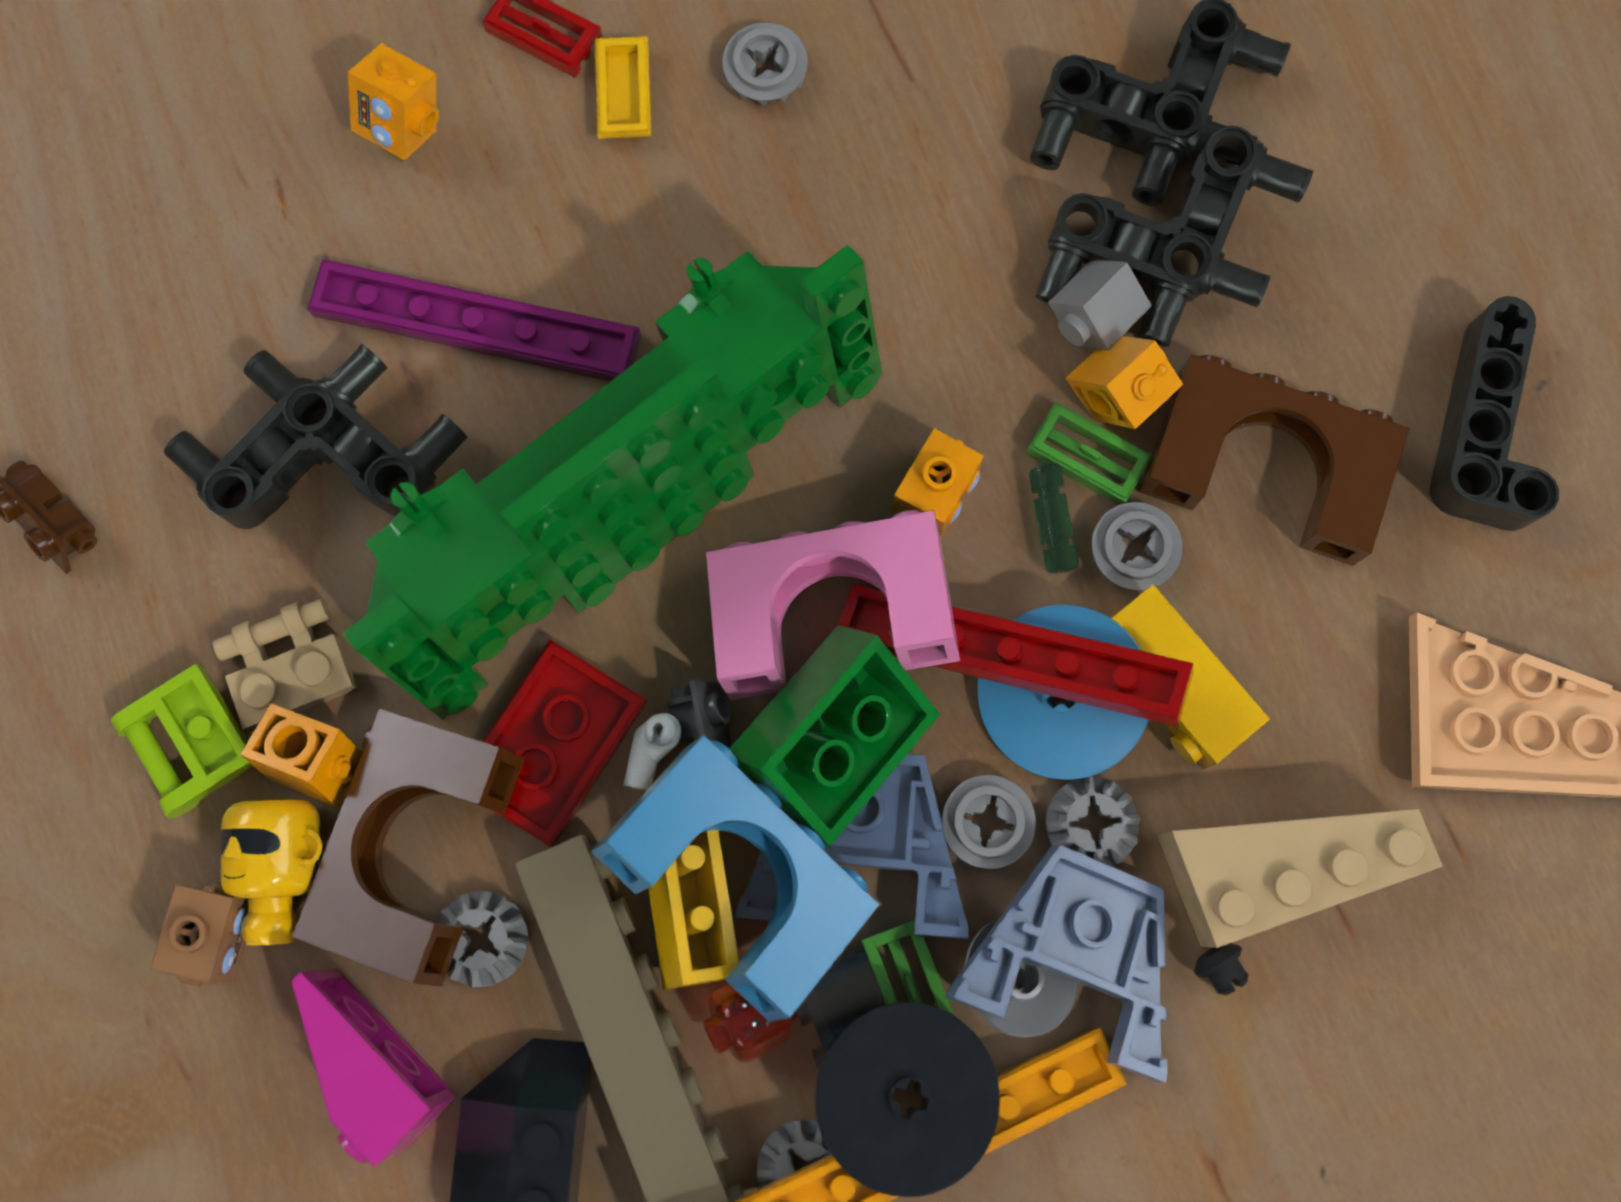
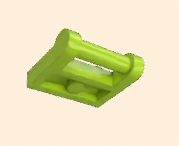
[111,663,254,819]

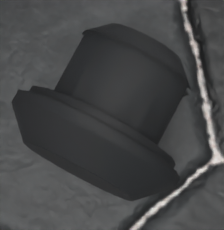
[1194,943,1249,995]

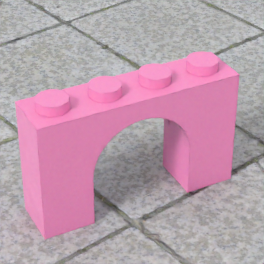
[706,510,960,701]

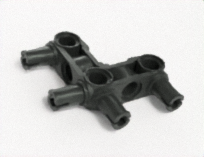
[1030,0,1291,206]
[1035,126,1313,347]
[164,344,468,529]

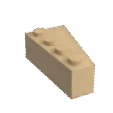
[1157,809,1443,948]

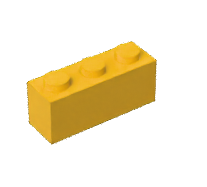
[1112,585,1270,769]
[648,831,739,990]

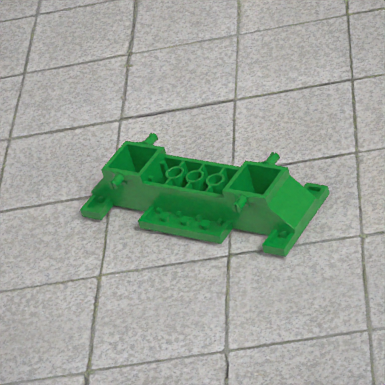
[343,244,882,720]

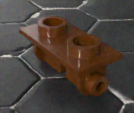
[0,461,98,574]

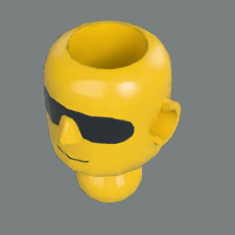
[220,800,322,946]

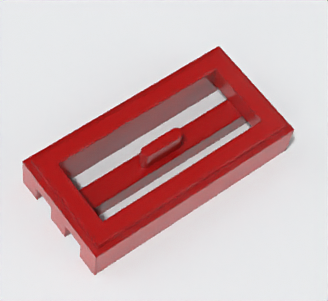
[482,0,602,78]

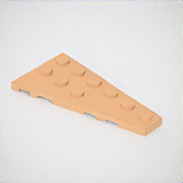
[1409,613,1621,798]

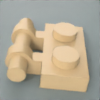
[212,598,358,732]

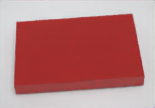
[482,640,648,847]

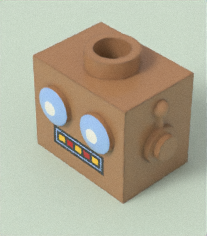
[150,881,248,986]

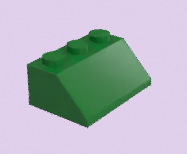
[729,625,940,847]

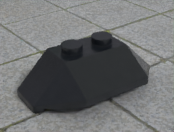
[450,1038,592,1202]

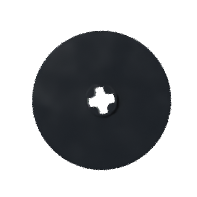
[815,1002,1000,1197]

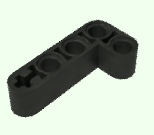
[1430,296,1559,531]

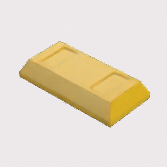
[595,36,651,139]

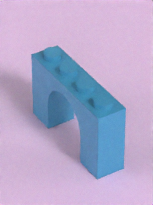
[591,735,879,1021]

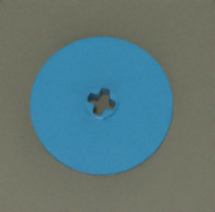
[977,604,1149,780]

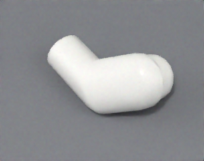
[623,713,681,791]

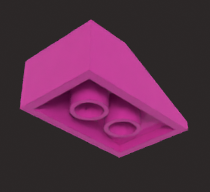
[291,969,458,1167]

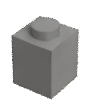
[1048,259,1152,350]

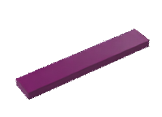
[307,259,641,381]

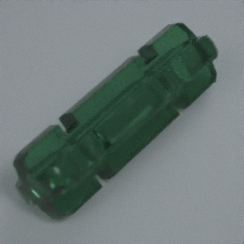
[1029,464,1079,574]

